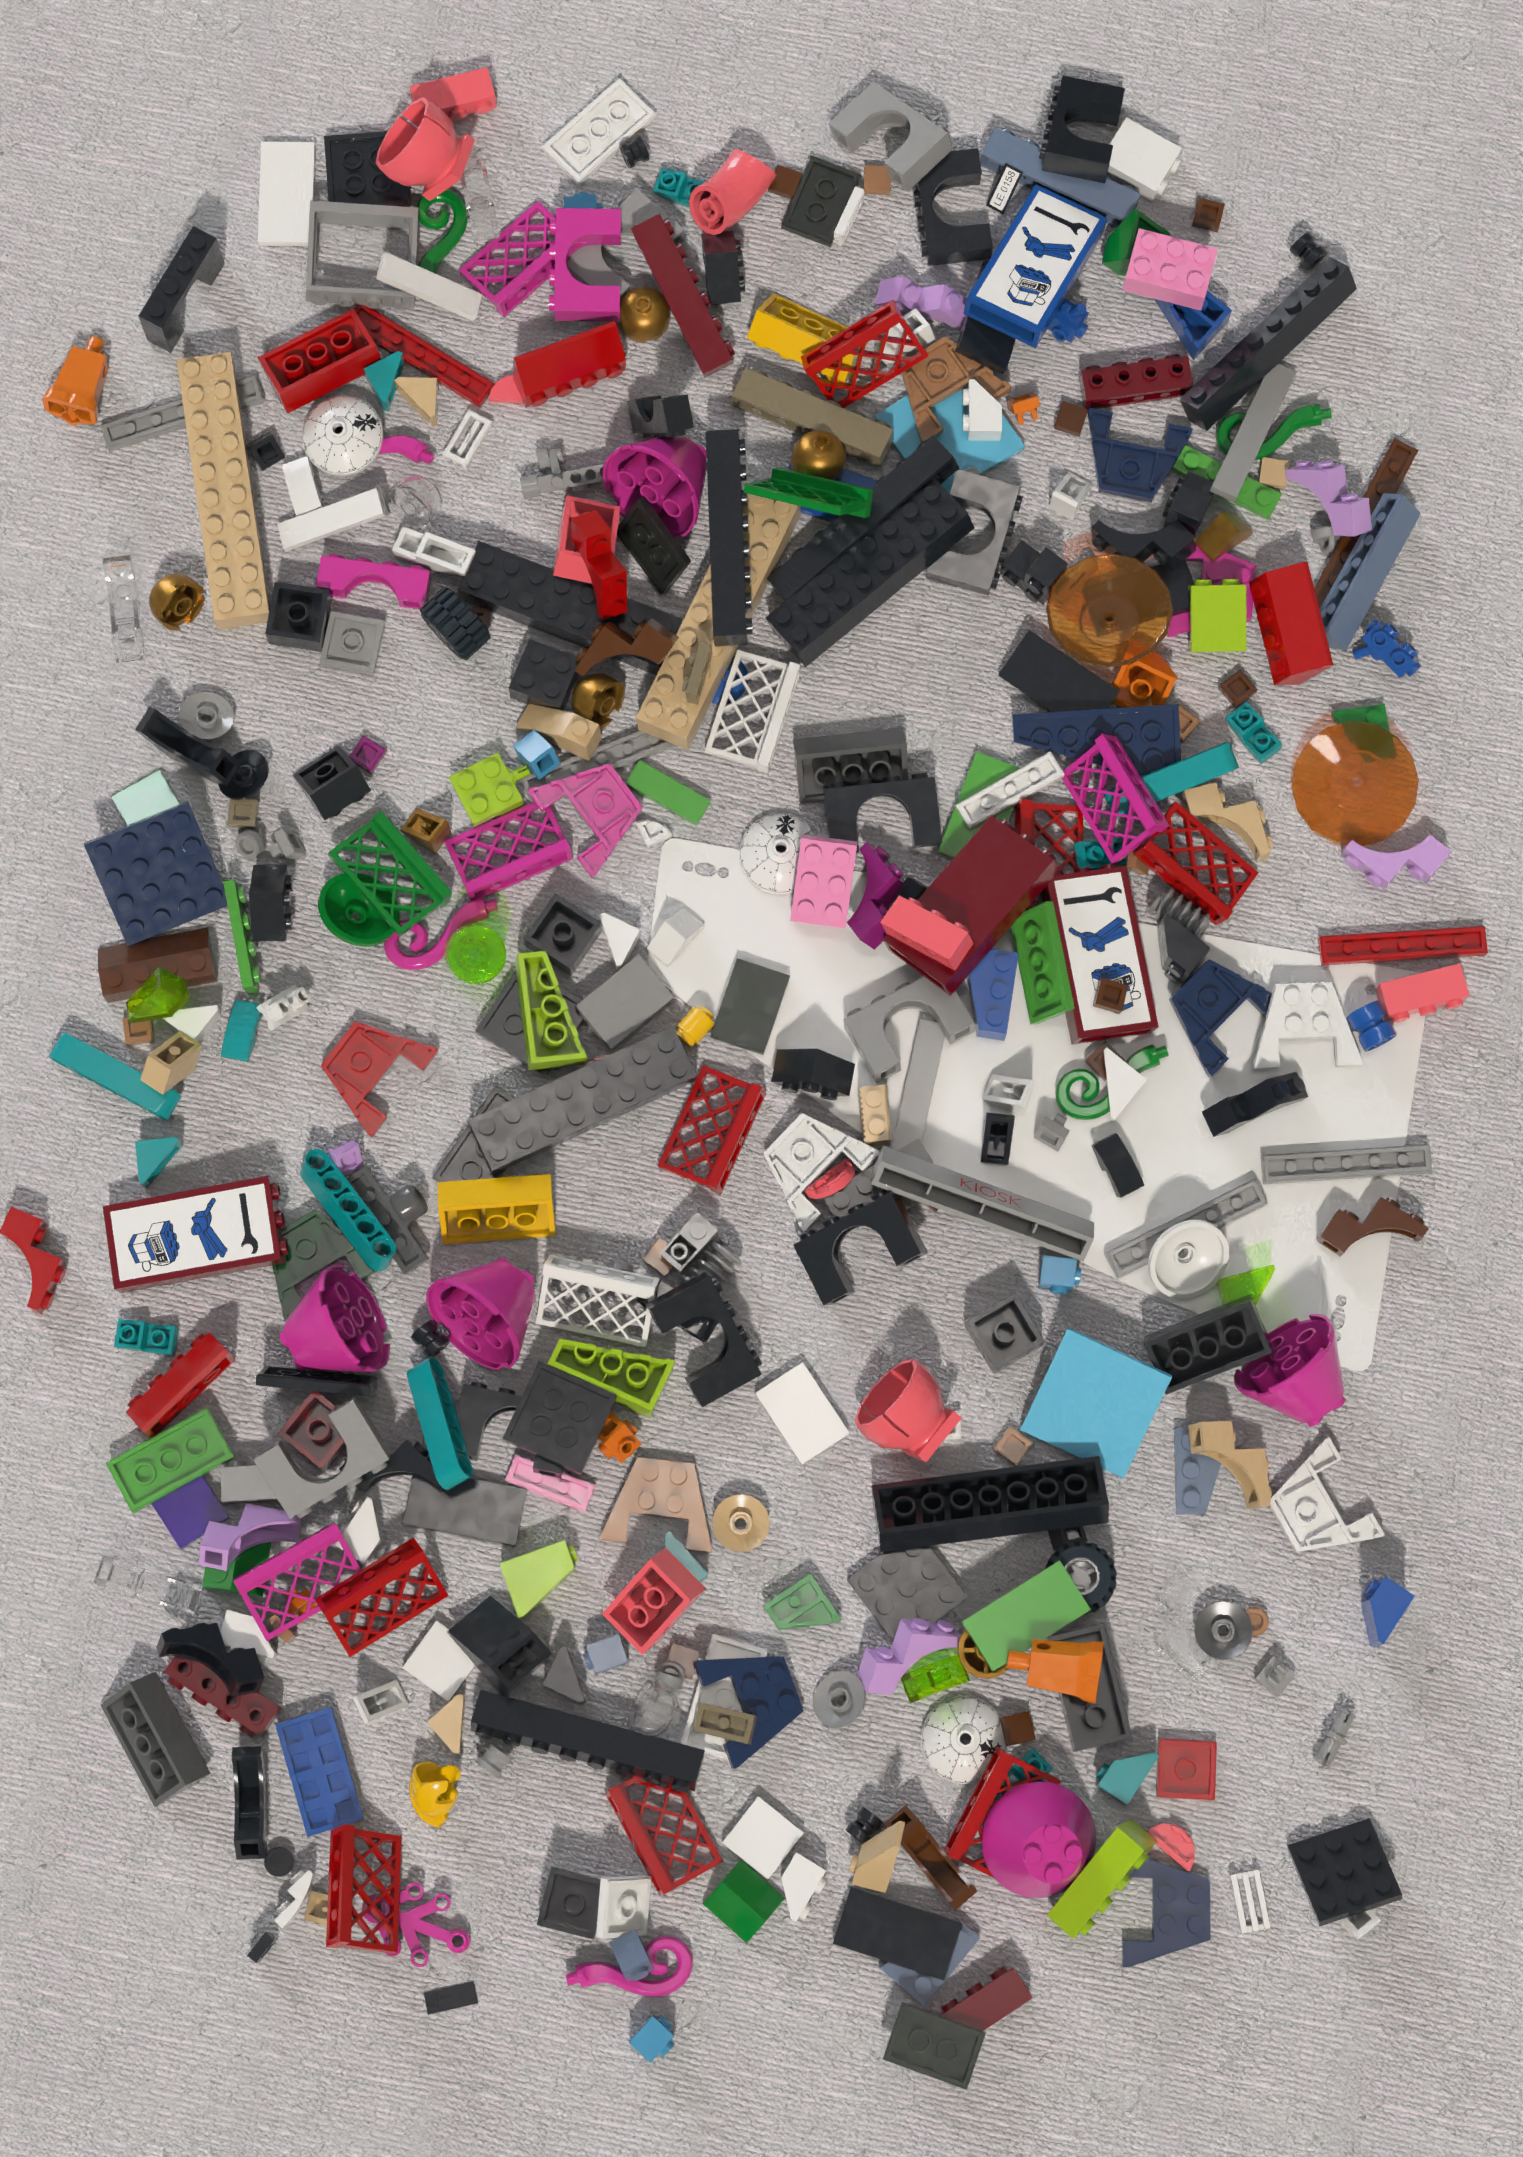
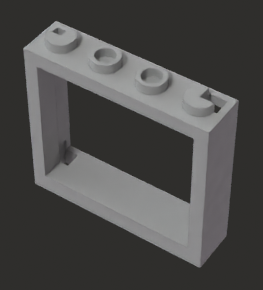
[306,200,418,310]

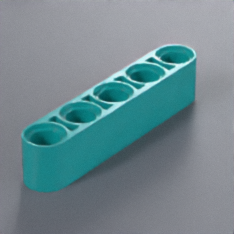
[1104,741,1239,817]
[48,1032,182,1121]
[300,1149,396,1271]
[407,1356,473,1490]

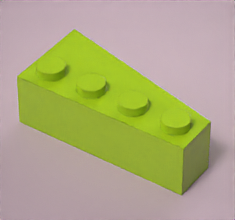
[515,951,587,1070]
[547,1339,675,1419]
[1046,1819,1158,1939]

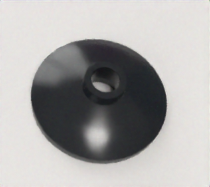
[218,750,269,800]

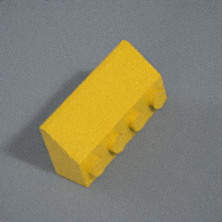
[747,293,868,383]
[437,1174,556,1245]

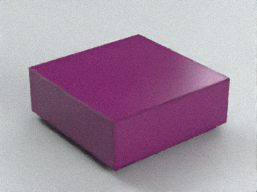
[349,735,387,774]

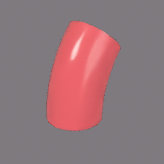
[689,149,777,235]

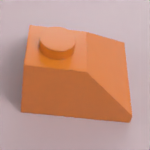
[1113,642,1177,707]

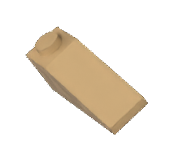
[516,703,602,761]
[849,1821,905,1893]

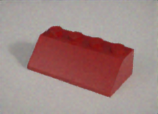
[257,308,381,414]
[513,321,626,408]
[1249,562,1333,685]
[126,1332,236,1438]

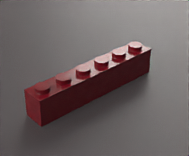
[631,213,735,378]

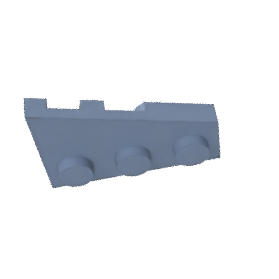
[1174,1428,1221,1515]
[879,1918,980,2006]

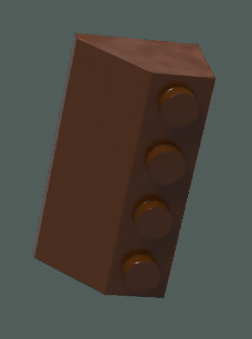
[98,927,218,1003]

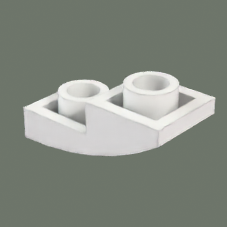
[282,456,323,516]
[274,1870,315,1929]

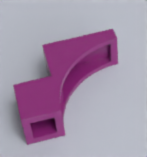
[846,842,904,950]

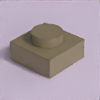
[227,799,259,829]

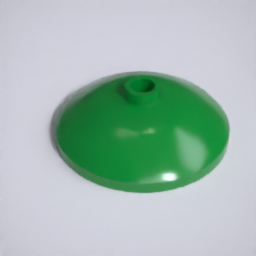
[318,873,400,947]

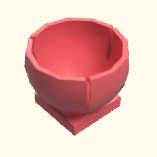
[376,97,475,201]
[854,1359,962,1462]

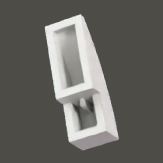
[392,527,476,576]

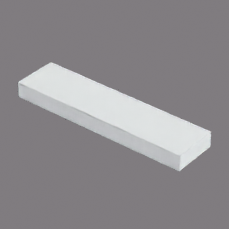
[376,252,482,321]
[277,488,386,551]
[955,751,1065,831]

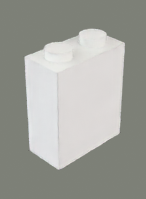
[1107,117,1183,202]

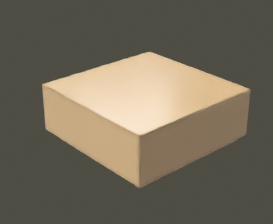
[1258,457,1290,490]

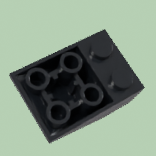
[447,1595,552,1696]

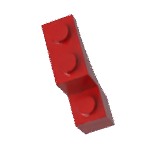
[571,510,627,620]
[0,1207,66,1314]

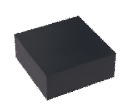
[247,1932,278,1963]

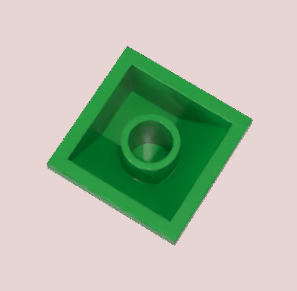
[1102,210,1170,276]
[202,1542,272,1596]

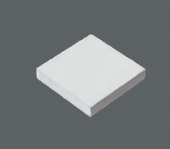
[402,1620,476,1702]
[722,1797,803,1879]
[596,1875,651,1939]

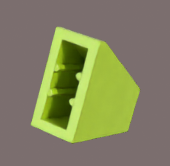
[500,1540,578,1620]

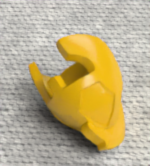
[409,1762,461,1828]

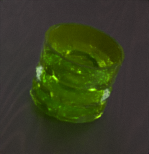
[444,924,506,984]

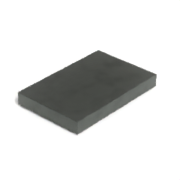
[781,155,861,248]
[617,497,691,595]
[710,958,790,1055]
[883,2002,986,2090]

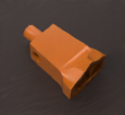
[42,336,109,426]
[1007,1639,1104,1704]

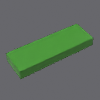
[625,760,711,826]

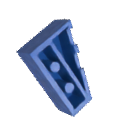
[1153,290,1232,361]
[966,949,1019,1041]

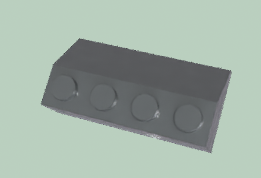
[793,727,909,803]
[100,1672,211,1807]

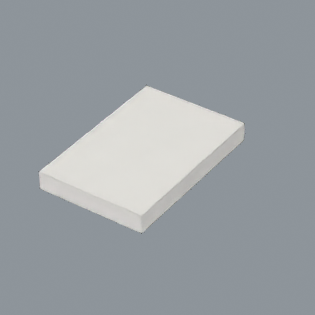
[755,1362,850,1465]

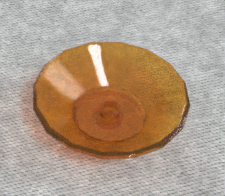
[1046,554,1173,668]
[1291,721,1419,846]

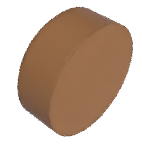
[1244,1607,1269,1637]

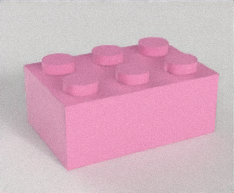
[1123,228,1218,311]
[790,834,857,928]

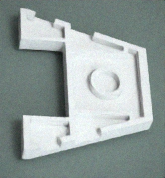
[1253,982,1363,1069]
[763,1113,880,1232]
[1269,1437,1385,1553]

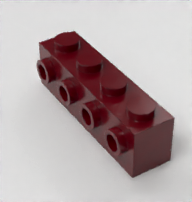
[1079,354,1193,409]
[164,1656,282,1738]

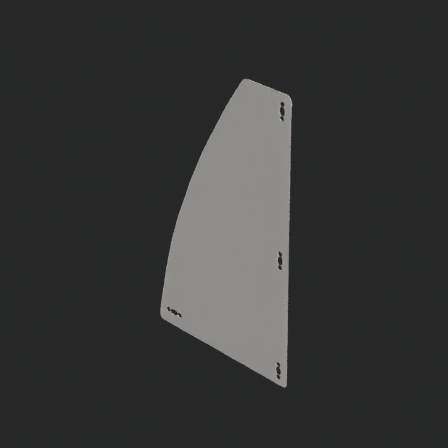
[648,838,1425,1371]

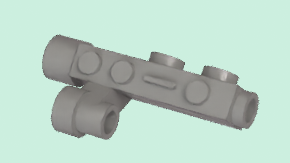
[520,448,605,499]

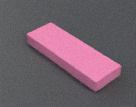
[505,1454,595,1512]

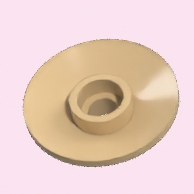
[712,1494,770,1552]

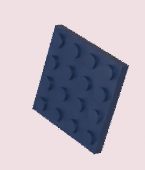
[84,801,228,946]

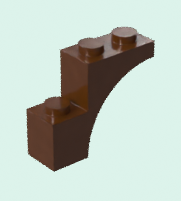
[574,618,679,677]
[1317,1197,1429,1257]
[883,1805,977,1910]

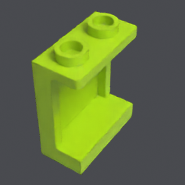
[1188,579,1246,652]

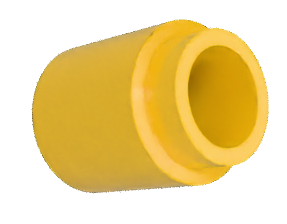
[676,1006,715,1048]

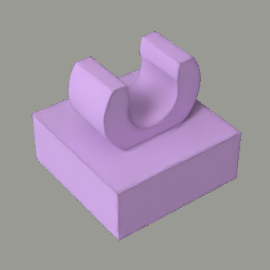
[328,1140,363,1176]

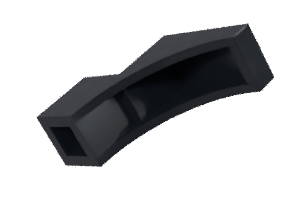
[1091,520,1196,574]
[135,707,241,786]
[1202,1072,1309,1137]
[339,1439,445,1492]
[156,1623,265,1697]
[232,1746,268,1860]

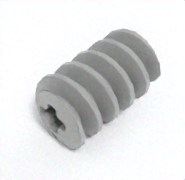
[1148,887,1210,939]
[679,1239,742,1284]

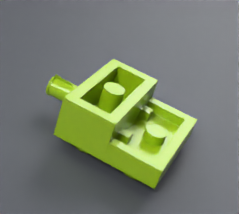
[449,753,531,827]

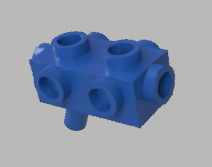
[1048,299,1089,343]
[1352,619,1422,678]

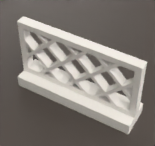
[705,650,801,774]
[536,1255,660,1347]

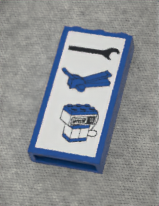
[963,184,1108,348]

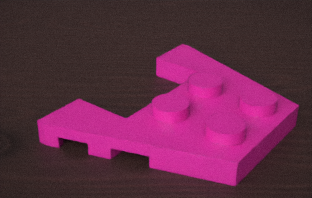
[1167,546,1256,638]
[527,763,643,878]

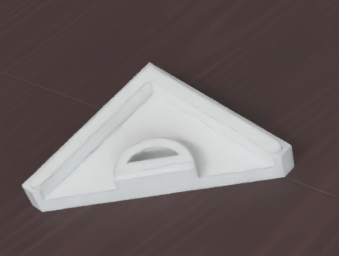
[1103,1047,1147,1121]

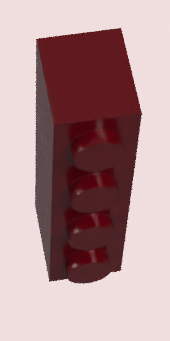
[939,1966,1033,2031]

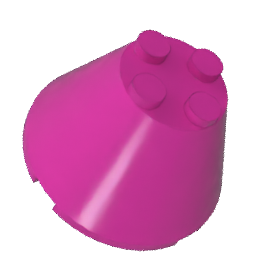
[603,435,707,538]
[426,1257,536,1370]
[280,1264,390,1372]
[1234,1314,1346,1427]
[981,1781,1096,1898]

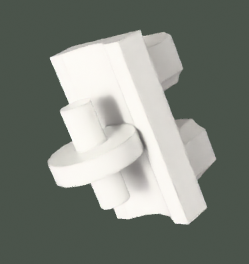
[257,984,311,1031]

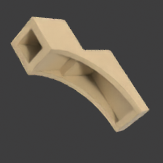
[1181,782,1273,862]
[1188,1421,1272,1509]

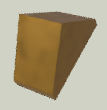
[1196,512,1253,562]
[400,808,451,855]

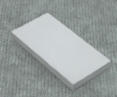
[542,78,656,186]
[258,142,316,246]
[680,1634,768,1760]

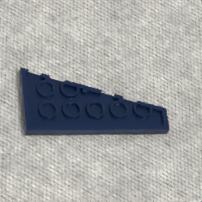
[1012,704,1181,776]

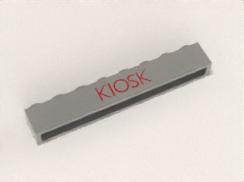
[871,1145,1094,1261]

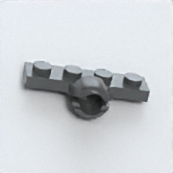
[823,1138,933,1219]
[347,1165,429,1275]

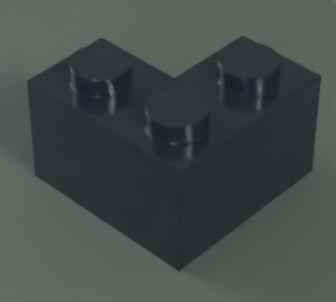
[701,231,745,305]
[1162,471,1215,536]
[1000,540,1068,605]
[249,864,293,941]
[771,1048,855,1100]

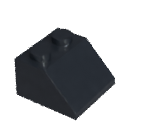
[293,745,371,820]
[1157,913,1211,985]

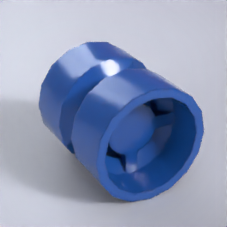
[1346,1000,1397,1052]

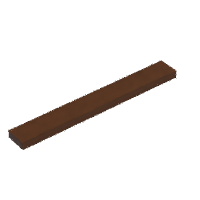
[1315,438,1419,609]

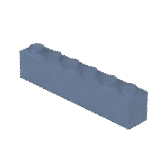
[980,127,1140,228]
[1320,493,1421,650]

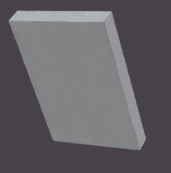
[574,954,674,1050]

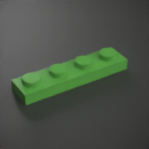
[1172,445,1282,520]
[223,879,262,994]

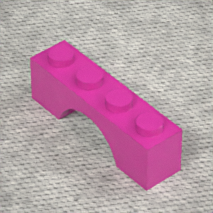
[316,554,432,609]

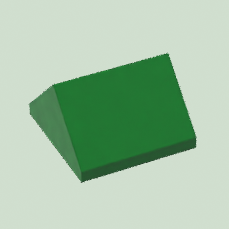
[703,1860,785,1943]

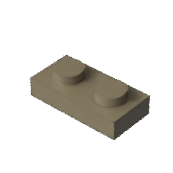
[682,642,713,705]
[693,1702,757,1745]

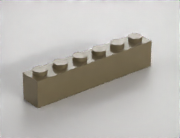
[732,368,894,468]

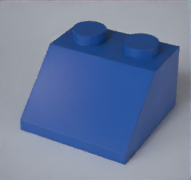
[1361,1576,1415,1648]

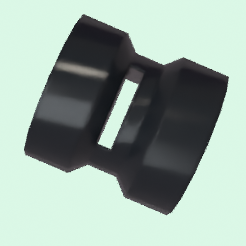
[1290,232,1328,270]
[410,1320,450,1358]
[845,1806,884,1844]

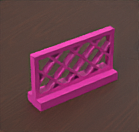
[459,201,556,317]
[1062,734,1170,864]
[444,802,573,901]
[232,1522,361,1641]

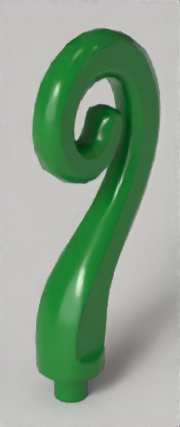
[417,189,468,274]
[1216,404,1332,460]
[1055,1044,1169,1120]

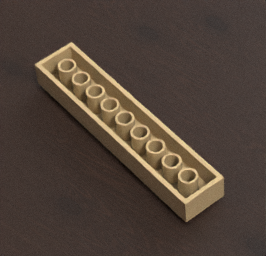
[176,352,270,630]
[636,482,801,750]

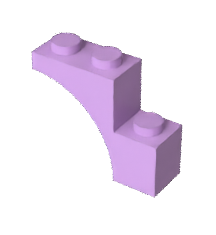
[874,276,967,330]
[1285,459,1372,537]
[1341,834,1452,890]
[199,1503,302,1571]
[857,1618,961,1695]

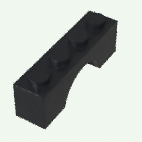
[627,394,694,438]

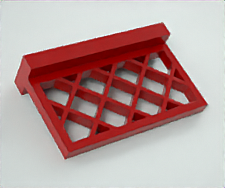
[801,300,929,409]
[1014,799,1083,910]
[1133,801,1259,925]
[657,1065,766,1195]
[315,1537,449,1657]
[943,1747,1061,1878]
[605,1776,723,1897]
[326,1824,401,1954]

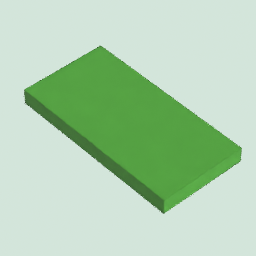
[937,752,1020,859]
[1011,901,1075,1025]
[106,1407,235,1514]
[961,1560,1091,1672]

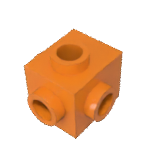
[597,1412,642,1464]

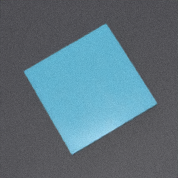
[875,386,1025,494]
[1020,1327,1172,1478]

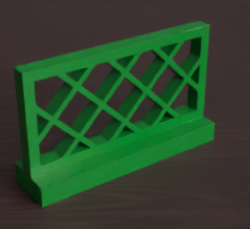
[743,467,873,518]
[328,810,452,937]

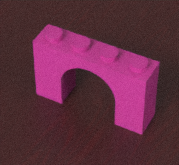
[549,208,621,322]

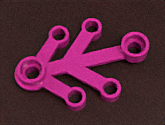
[362,1883,471,1967]

